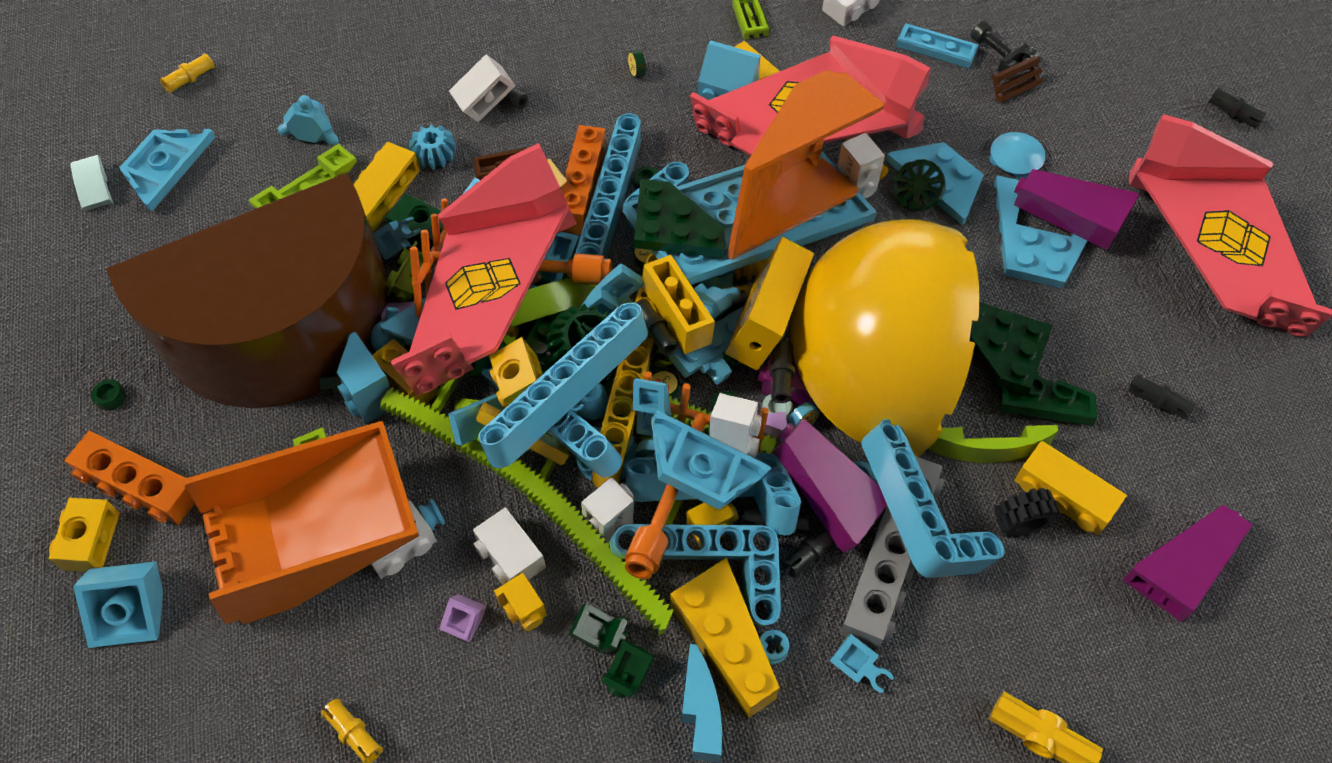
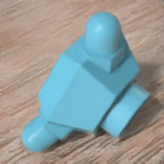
[278,95,338,145]
[694,283,741,321]

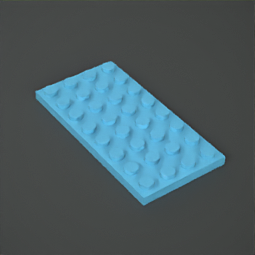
[623,152,877,285]

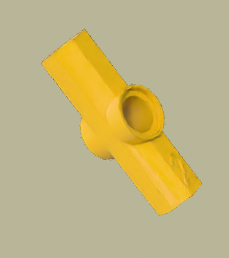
[989,691,1103,763]

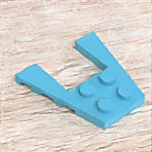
[994,175,1087,289]

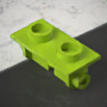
[386,241,423,302]

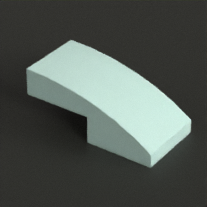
[70,155,113,211]

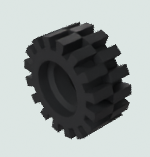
[994,488,1061,538]

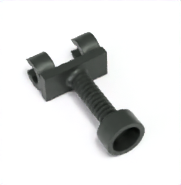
[970,21,1039,80]

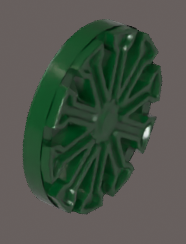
[892,159,946,212]

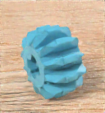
[409,123,456,171]

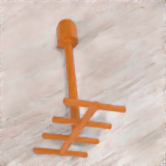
[410,198,612,317]
[625,371,769,579]

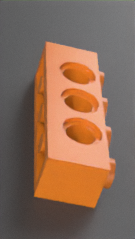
[561,125,607,235]
[64,431,195,525]

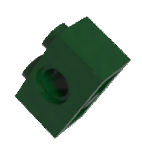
[385,194,443,250]

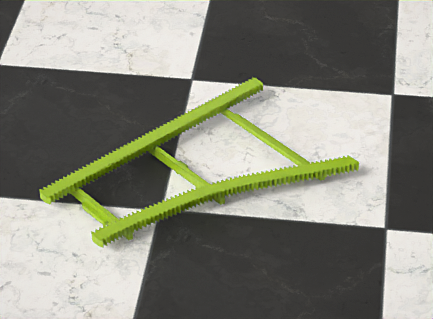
[380,334,776,635]

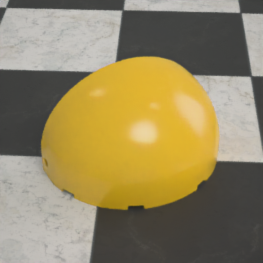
[790,219,979,457]

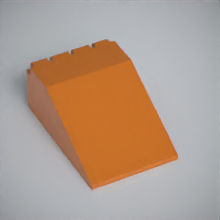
[727,70,884,260]
[184,421,419,625]

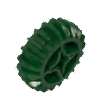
[546,303,627,385]

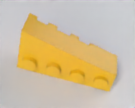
[670,558,780,718]

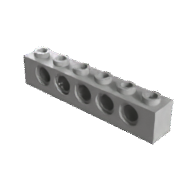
[840,456,945,650]

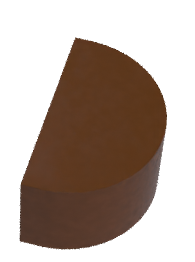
[106,173,390,408]

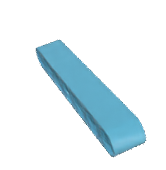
[576,113,641,259]
[478,303,648,468]
[482,352,622,477]

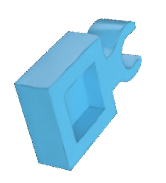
[373,217,421,260]
[830,633,894,693]

